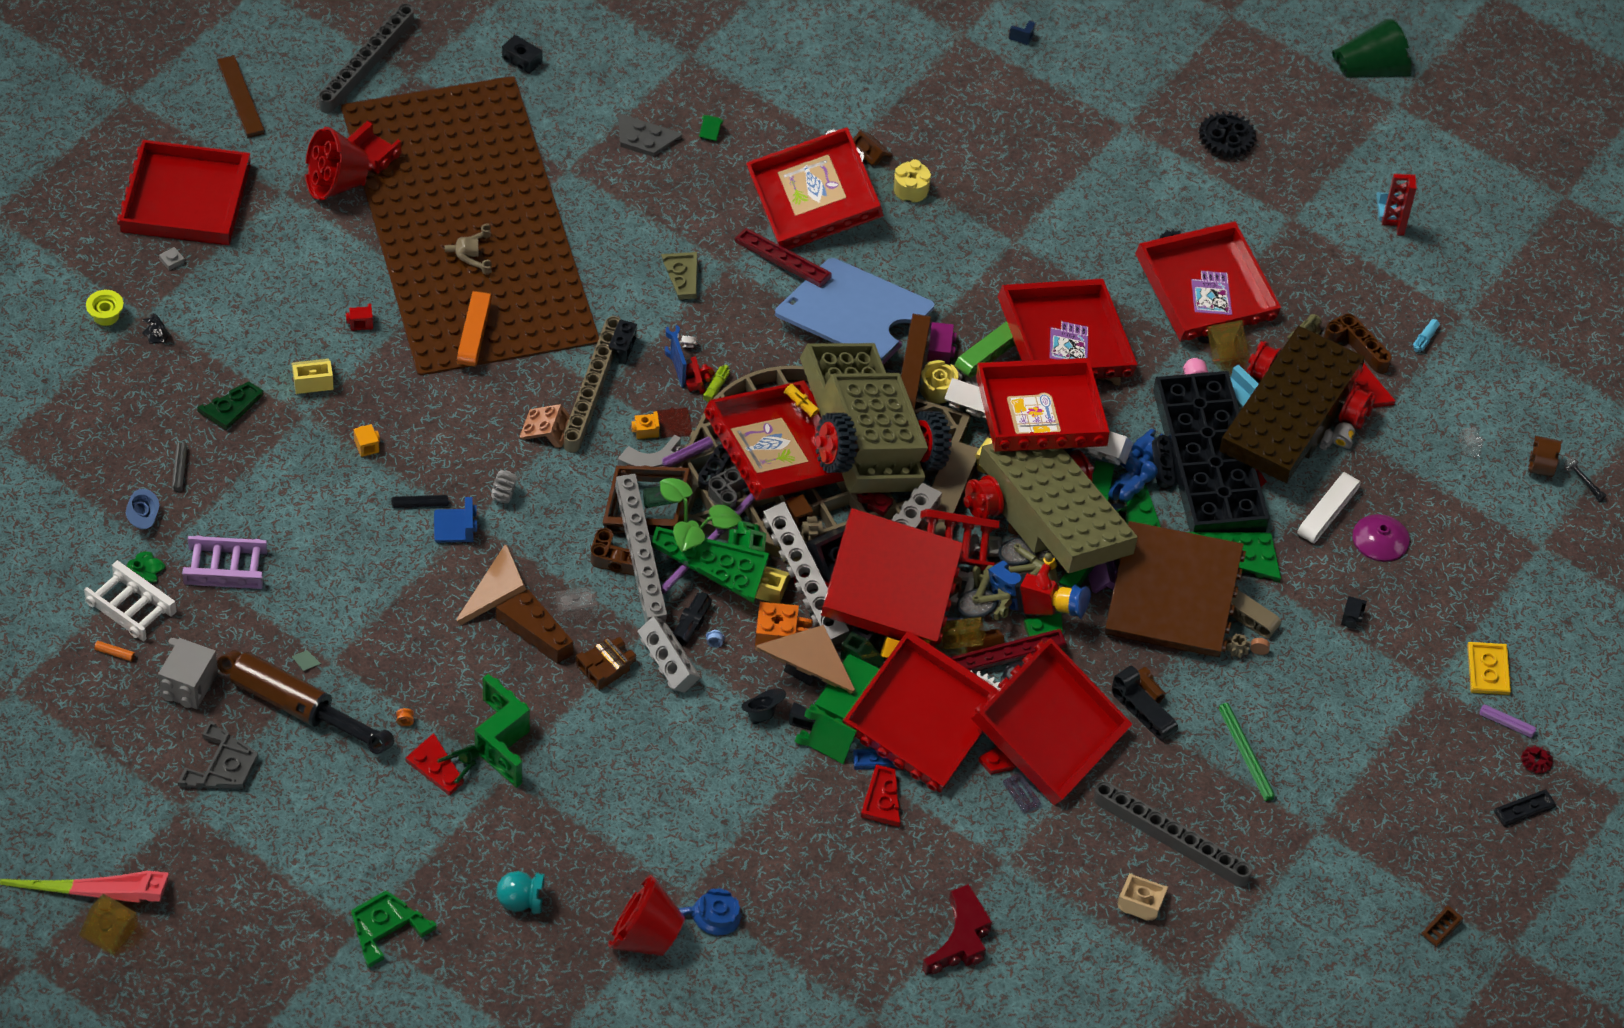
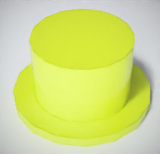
[86,290,124,326]

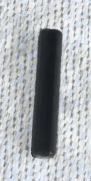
[391,495,448,508]

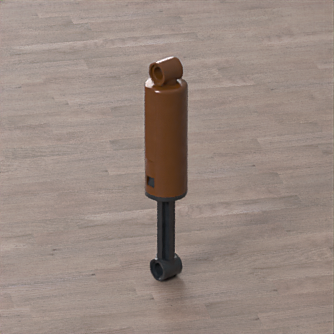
[217,650,394,754]

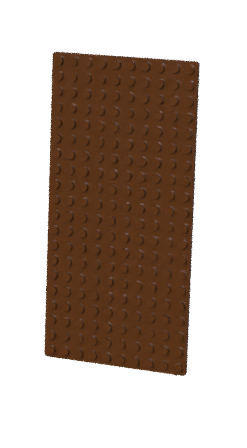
[341,76,599,375]

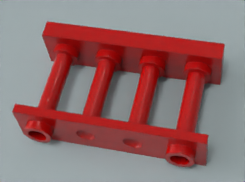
[920,509,1000,571]

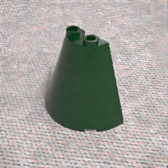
[1332,19,1412,78]

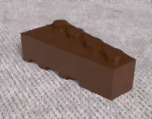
[496,589,574,664]

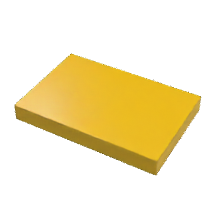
[1467,642,1511,695]

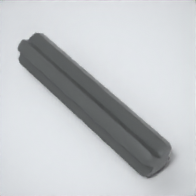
[172,442,187,492]

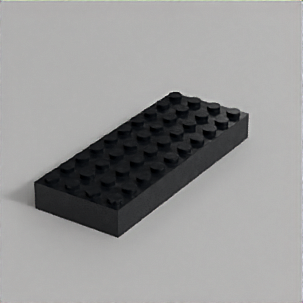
[1153,371,1269,533]

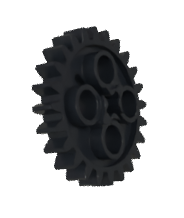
[1198,111,1256,159]

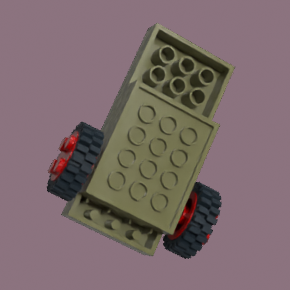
[800,343,952,493]

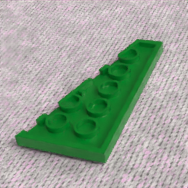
[651,526,769,603]

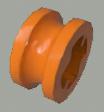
[396,708,414,726]

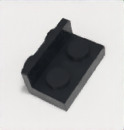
[609,320,637,365]

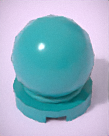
[496,871,545,914]

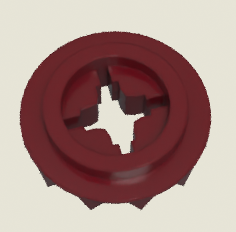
[1521,745,1553,773]

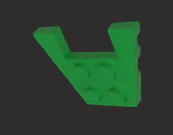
[351,891,437,969]

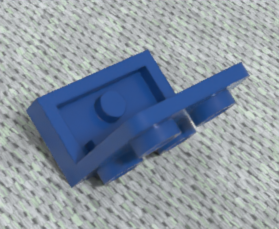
[434,497,477,543]

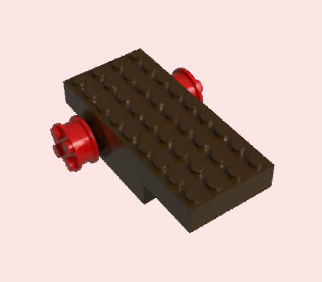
[1219,325,1376,484]

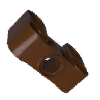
[590,528,635,576]

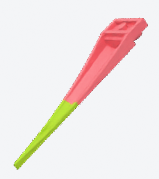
[0,871,169,903]

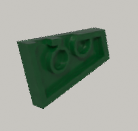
[197,381,264,430]

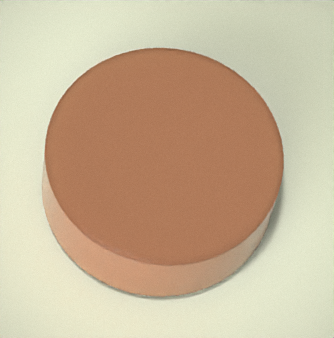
[1250,638,1270,655]

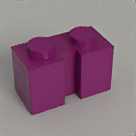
[927,322,957,364]

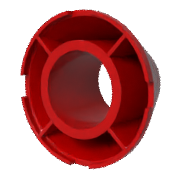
[608,875,685,956]

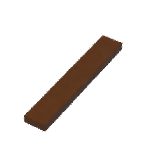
[217,55,264,138]

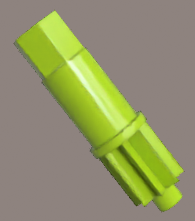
[703,365,730,402]

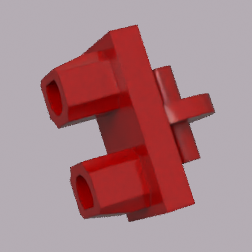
[686,356,715,394]

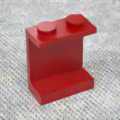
[347,121,402,174]

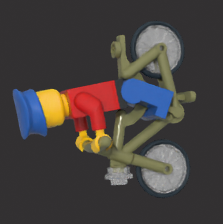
[956,537,1091,620]

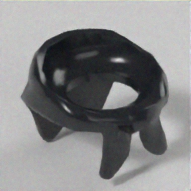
[142,313,171,344]

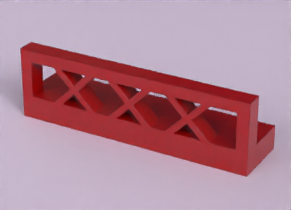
[1382,174,1417,236]

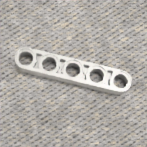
[1297,472,1361,544]

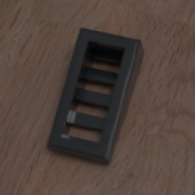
[789,702,815,731]

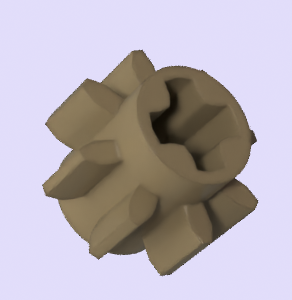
[802,517,823,540]
[1226,633,1250,658]

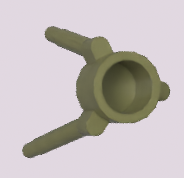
[1287,314,1322,339]

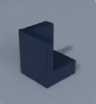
[1009,21,1036,45]

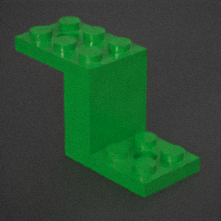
[475,673,530,788]

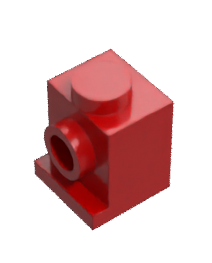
[346,304,373,331]

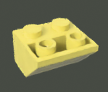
[291,359,334,394]
[756,566,791,603]

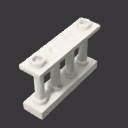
[84,560,176,641]

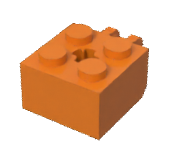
[755,601,813,646]

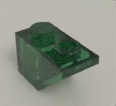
[840,631,884,668]

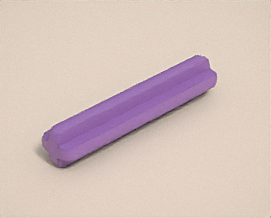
[662,437,713,467]
[1479,704,1536,737]

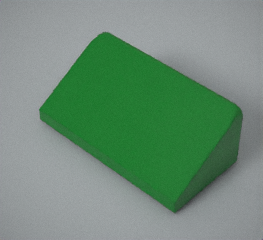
[1059,565,1096,588]

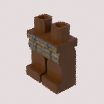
[576,637,636,691]

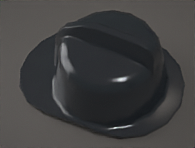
[741,688,786,724]

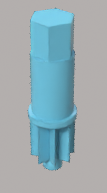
[1413,319,1440,352]

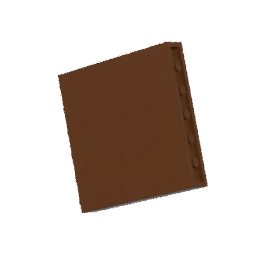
[1105,521,1246,658]

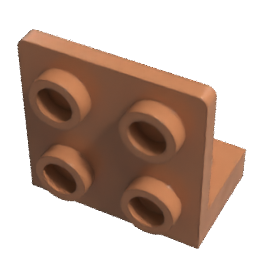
[520,404,570,448]

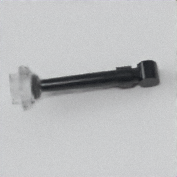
[1564,457,1607,502]

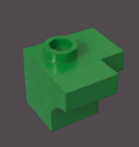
[728,521,767,552]

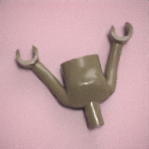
[445,224,492,275]

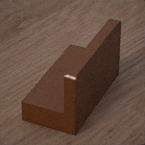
[853,130,893,166]

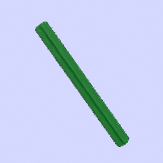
[1219,703,1275,801]

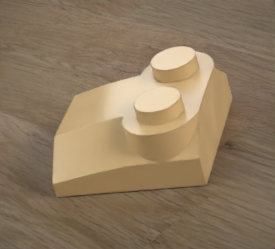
[1118,873,1168,921]

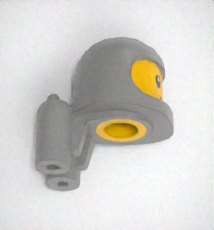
[1320,422,1355,450]

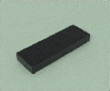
[1494,789,1556,827]

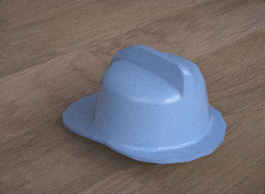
[126,489,159,529]

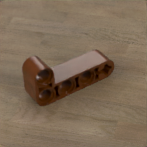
[1324,313,1392,374]

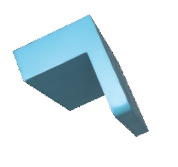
[1230,365,1258,407]

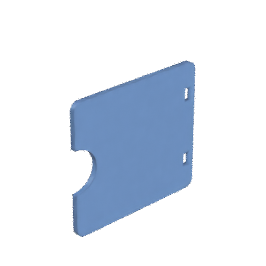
[775,258,934,361]

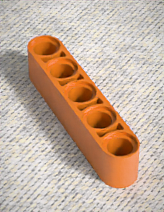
[457,291,492,367]

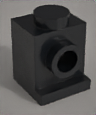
[1341,596,1367,629]

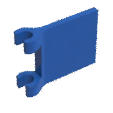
[665,325,686,388]

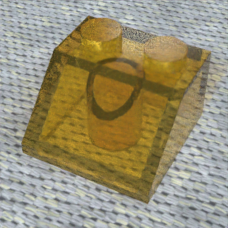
[79,894,139,956]

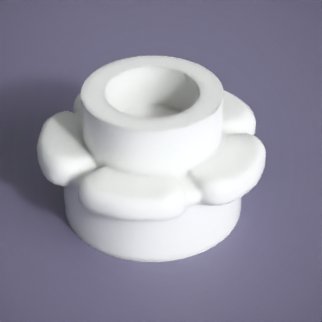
[680,336,698,348]

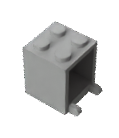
[158,638,218,709]

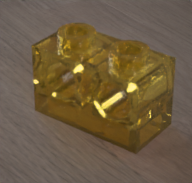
[941,617,985,650]

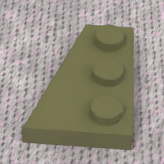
[661,252,698,300]

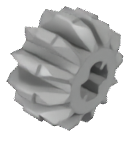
[491,470,517,503]

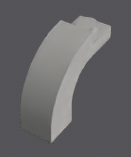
[618,435,682,471]

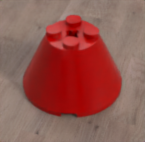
[305,127,372,200]

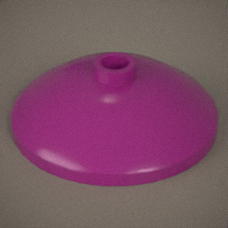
[1352,514,1410,562]

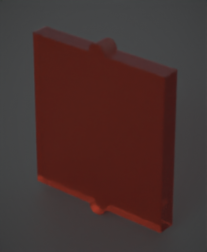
[657,408,692,438]

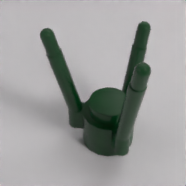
[437,745,479,784]

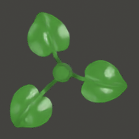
[659,478,742,552]

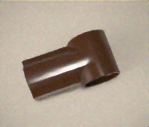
[1137,667,1166,703]

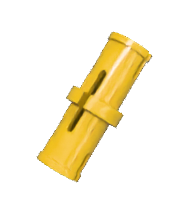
[784,384,819,418]

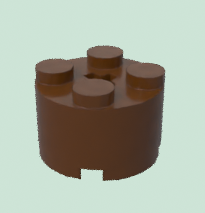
[1527,436,1562,477]

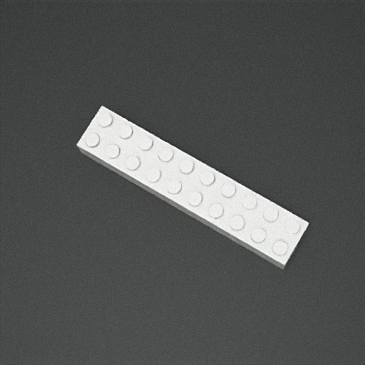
[944,378,1133,466]

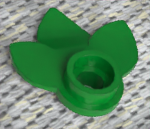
[127,551,166,583]

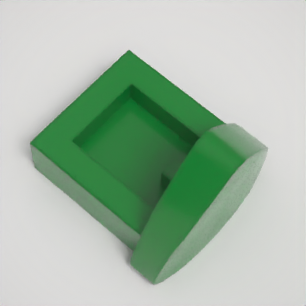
[699,115,724,141]

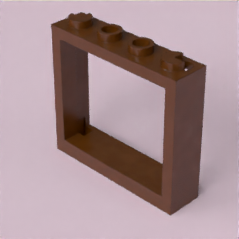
[602,465,694,535]

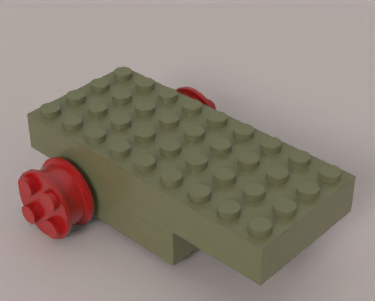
[964,444,1138,574]

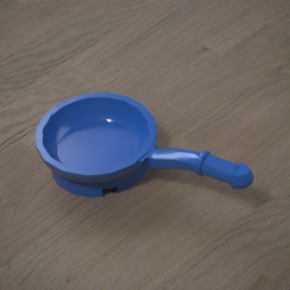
[679,888,741,936]

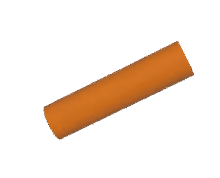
[94,641,135,662]

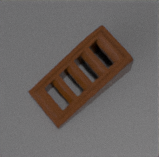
[1421,905,1463,948]

